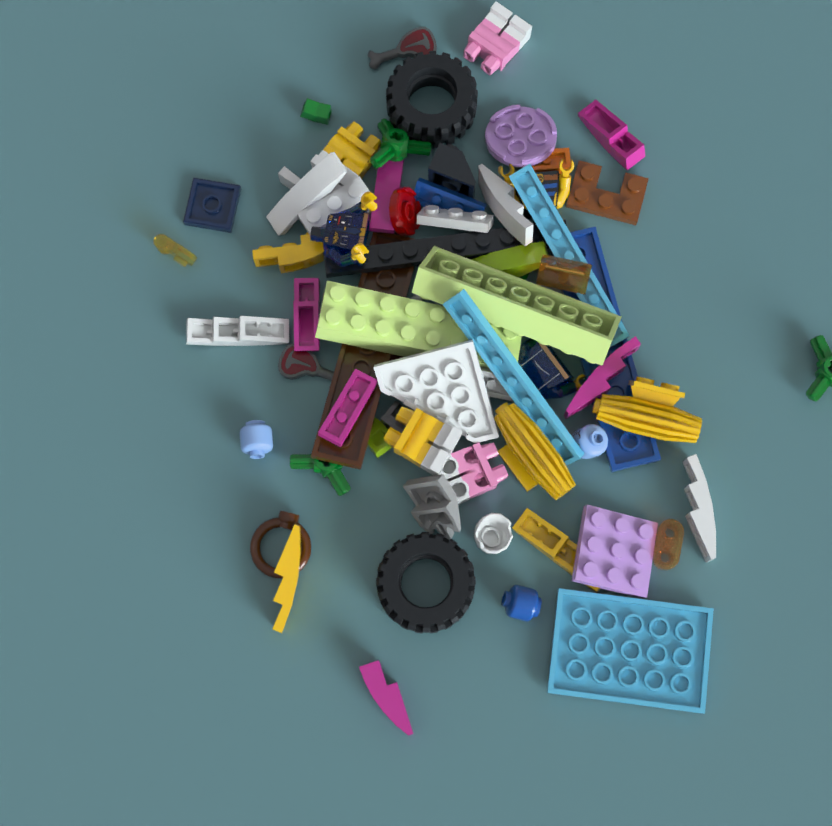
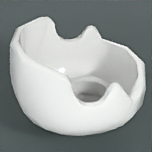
[474,513,513,554]

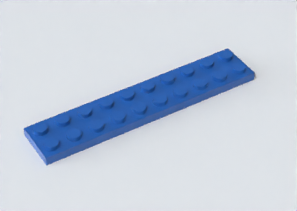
[550,227,661,472]

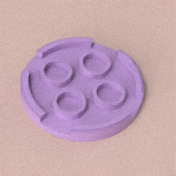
[485,105,557,167]

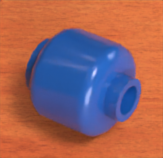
[501,584,542,622]

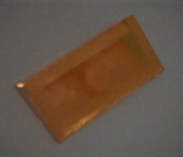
[536,255,592,294]

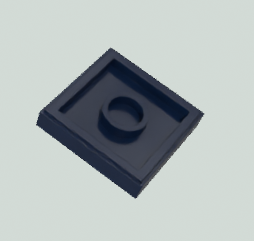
[183,178,241,233]

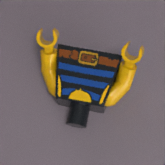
[498,159,574,224]

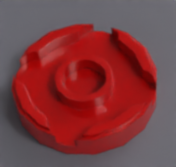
[389,187,421,236]

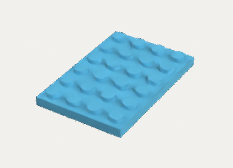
[547,588,714,714]

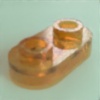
[653,519,684,571]

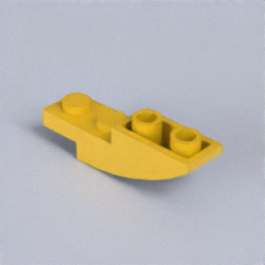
[252,231,351,274]

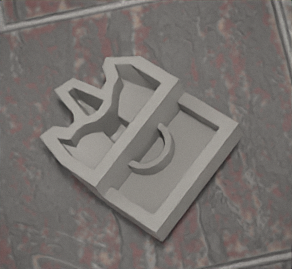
[403,474,461,540]

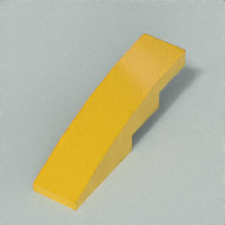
[512,508,601,593]
[272,524,301,633]

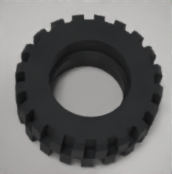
[386,51,478,148]
[376,532,476,634]

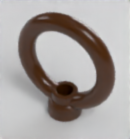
[250,511,311,579]

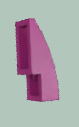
[578,99,645,170]
[293,278,320,351]
[359,660,414,735]

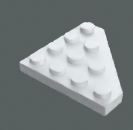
[374,339,499,443]

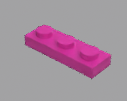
[318,369,378,447]

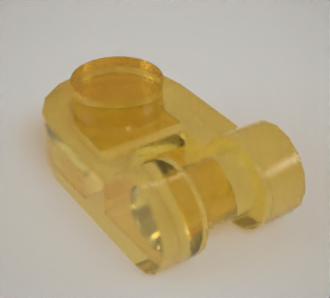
[154,234,197,267]

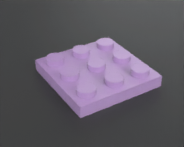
[571,505,658,599]

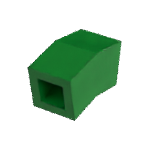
[300,98,332,125]

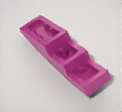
[370,160,404,234]
[563,336,641,419]

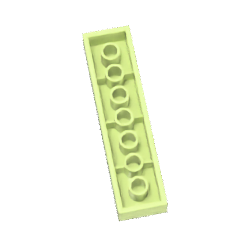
[412,246,622,365]
[315,281,522,369]

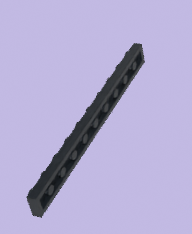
[323,220,567,278]

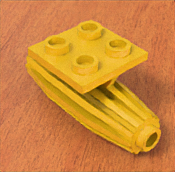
[592,377,702,443]
[494,402,576,500]

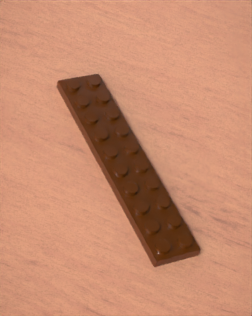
[311,232,415,470]

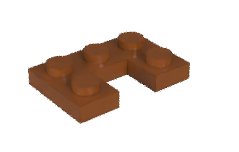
[566,160,649,225]

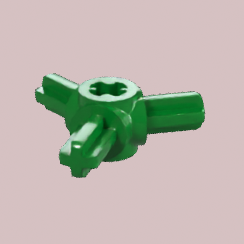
[370,118,432,169]
[806,335,832,402]
[290,454,351,496]

